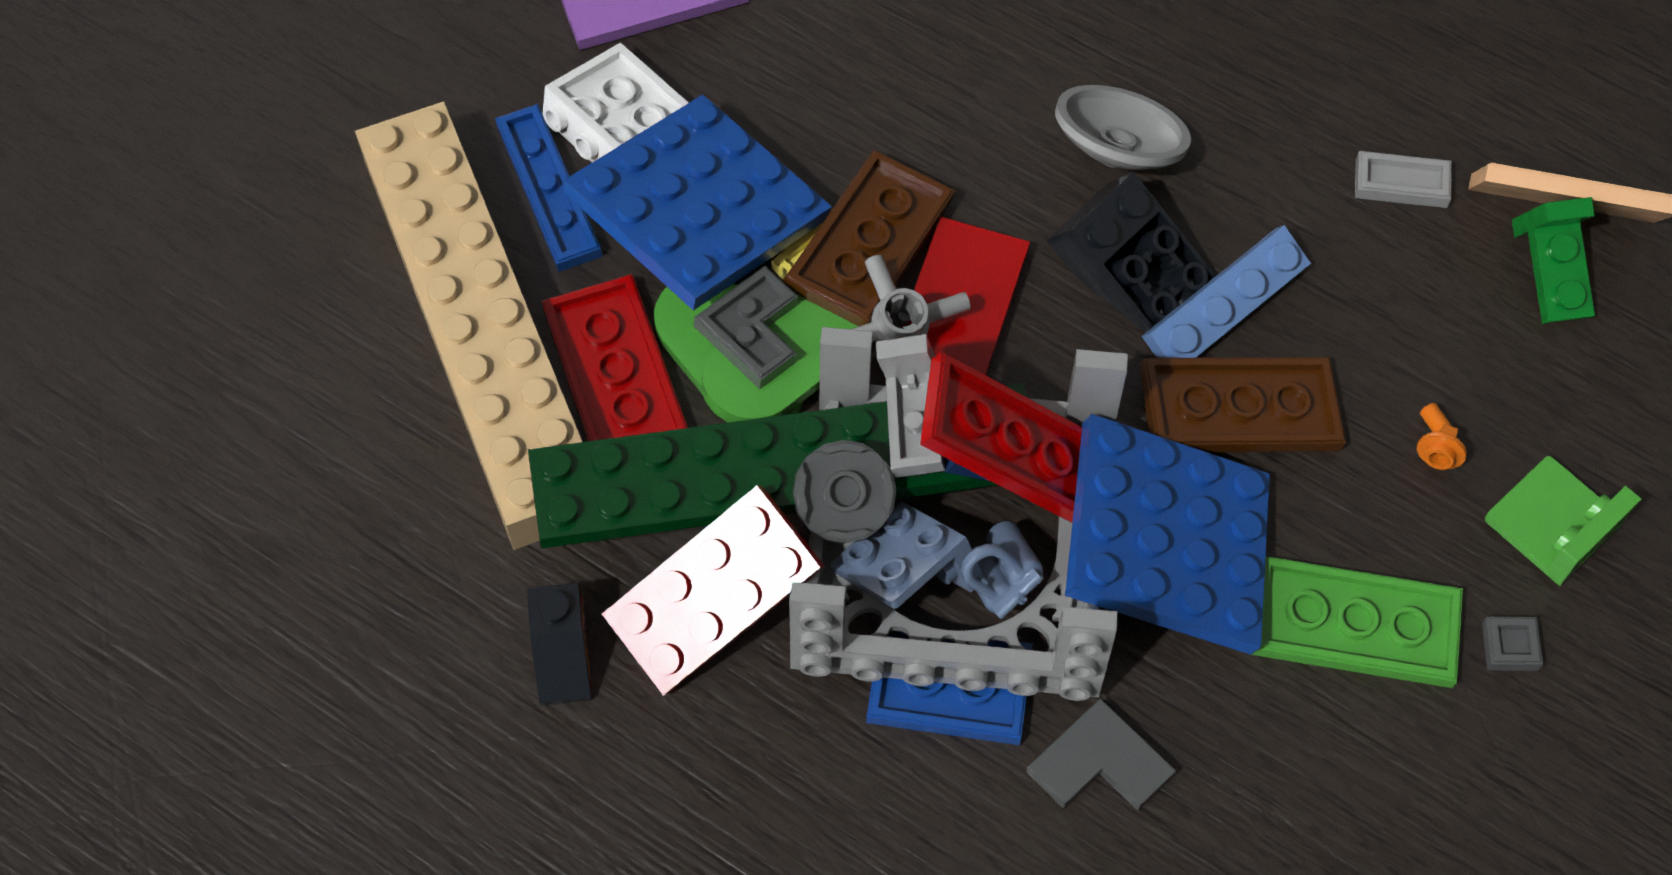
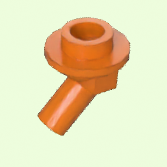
[1417,403,1467,470]

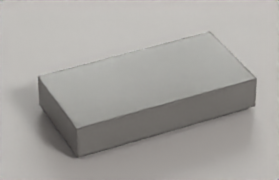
[1354,151,1451,208]

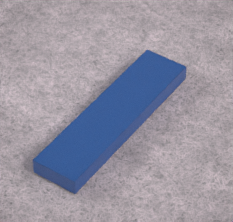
[495,104,602,272]

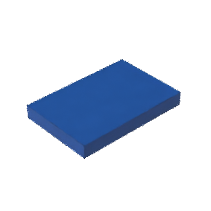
[866,622,1033,745]

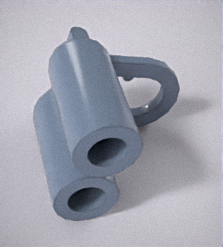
[961,521,1044,619]

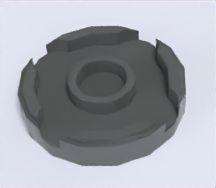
[792,440,896,543]

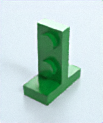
[1512,197,1595,325]

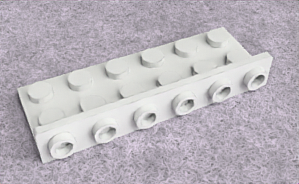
[543,42,688,162]

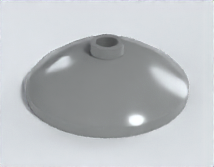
[1055,85,1191,170]

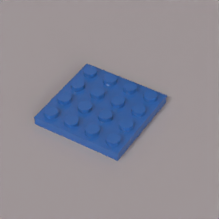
[563,95,832,311]
[1065,414,1270,655]

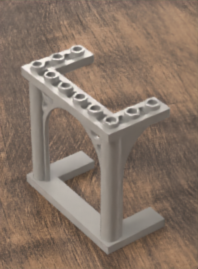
[789,327,1128,701]

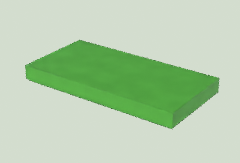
[1249,556,1463,688]

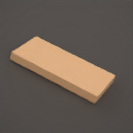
[1468,163,1672,223]

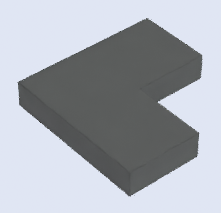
[693,266,798,389]
[1026,699,1176,811]

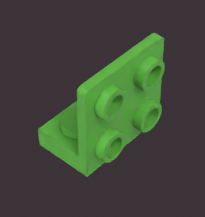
[1484,456,1641,586]

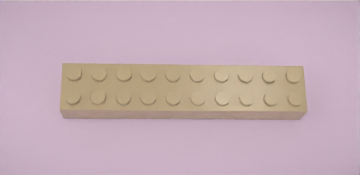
[355,101,582,550]

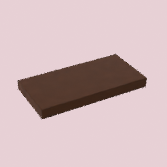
[784,150,955,326]
[1139,357,1346,452]

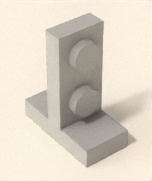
[876,334,945,478]

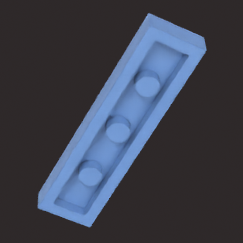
[1142,225,1311,358]

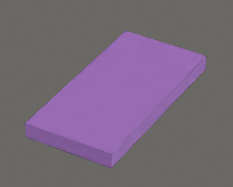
[561,0,749,50]

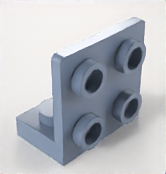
[831,501,984,609]

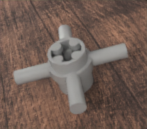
[851,255,971,342]

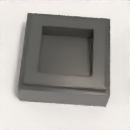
[1481,617,1543,671]

